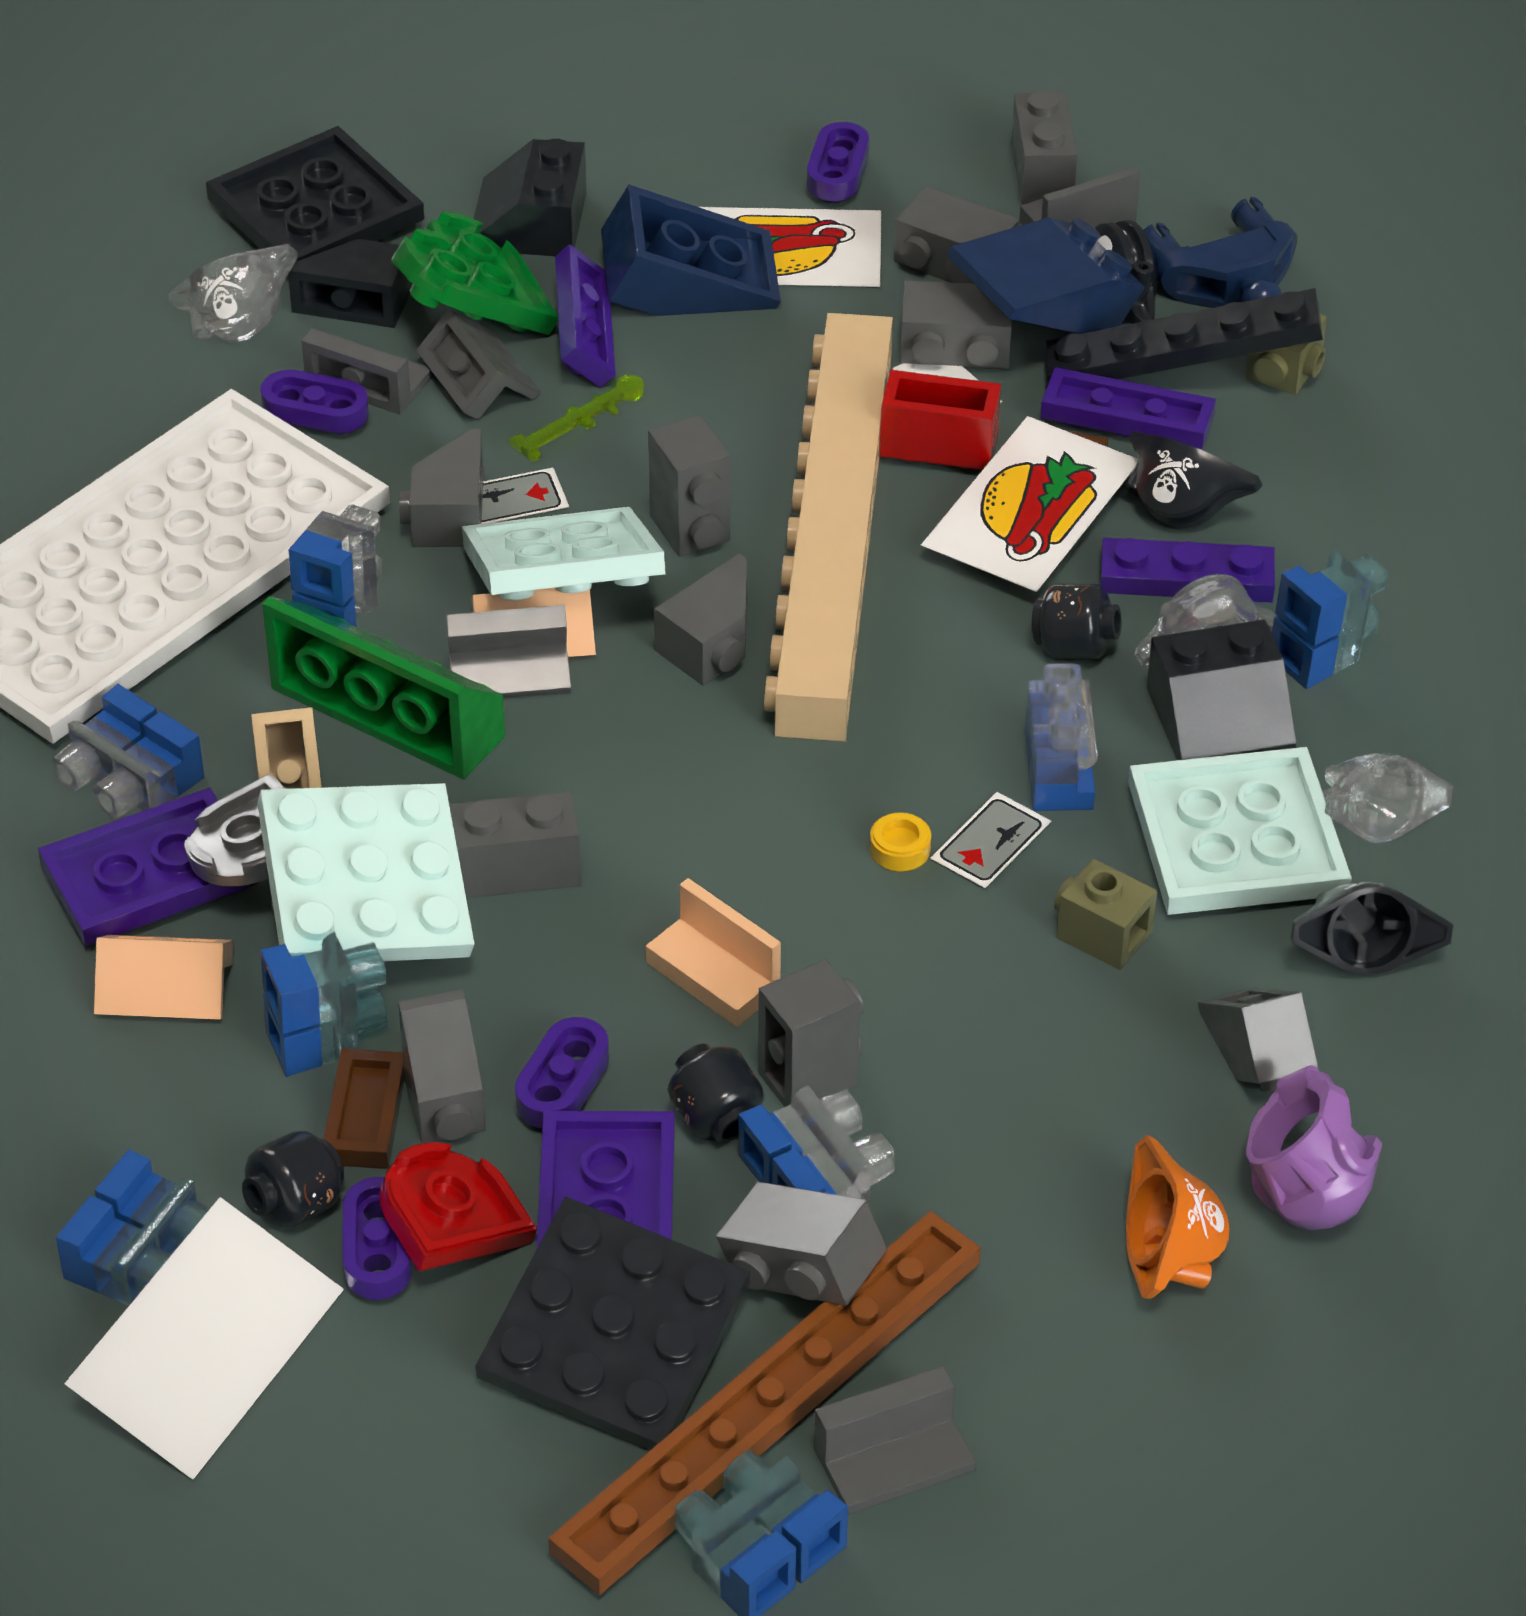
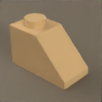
[251,707,322,789]

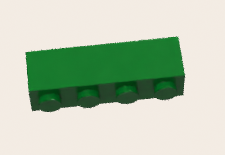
[262,596,505,780]

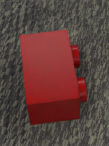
[880,370,1001,470]

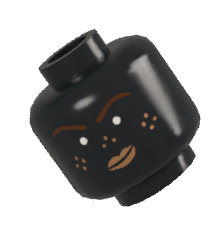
[1032,584,1122,660]
[667,1043,764,1143]
[242,1131,344,1228]

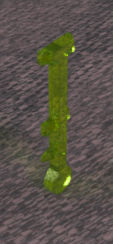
[509,374,645,463]

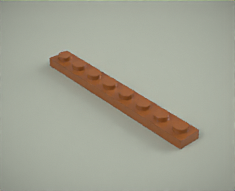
[548,1211,981,1596]

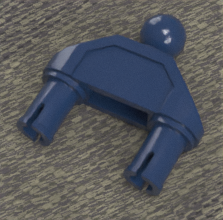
[1143,197,1297,308]

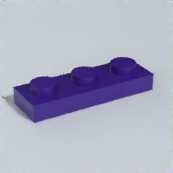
[555,244,616,388]
[1040,367,1216,450]
[1100,537,1275,603]

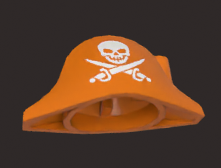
[1126,1135,1230,1299]

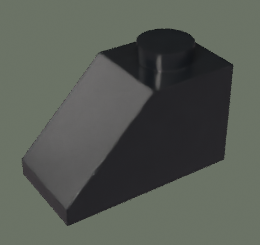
[288,239,413,328]

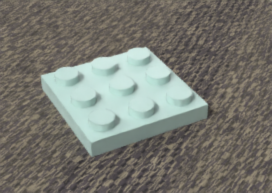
[462,507,665,600]
[1128,747,1352,915]
[257,783,474,965]

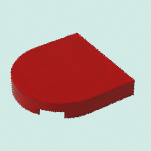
[379,1142,537,1272]

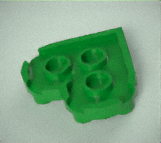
[392,211,558,335]

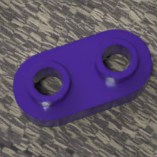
[807,122,869,203]
[260,370,369,434]
[515,1017,609,1128]
[343,1177,412,1300]

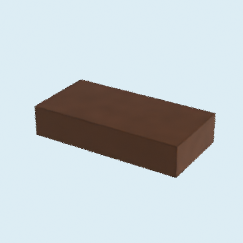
[324,1048,405,1169]

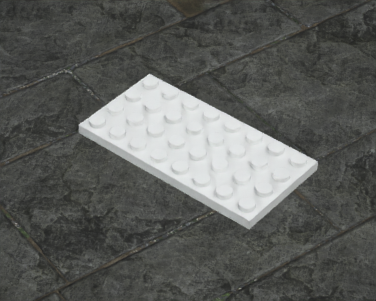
[0,389,390,744]

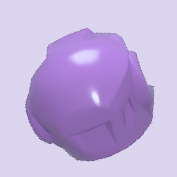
[1246,1065,1383,1230]

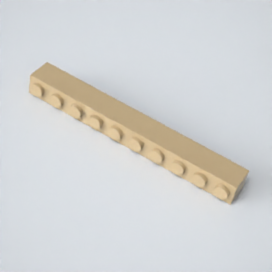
[764,313,893,742]

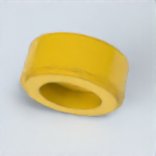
[870,813,931,872]

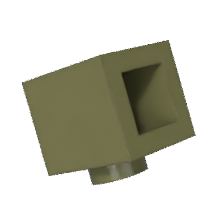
[1246,314,1328,395]
[1054,858,1157,970]

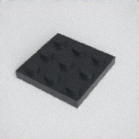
[206,126,425,275]
[475,1196,750,1451]

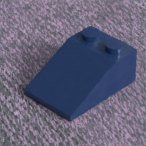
[601,184,781,316]
[946,217,1145,334]

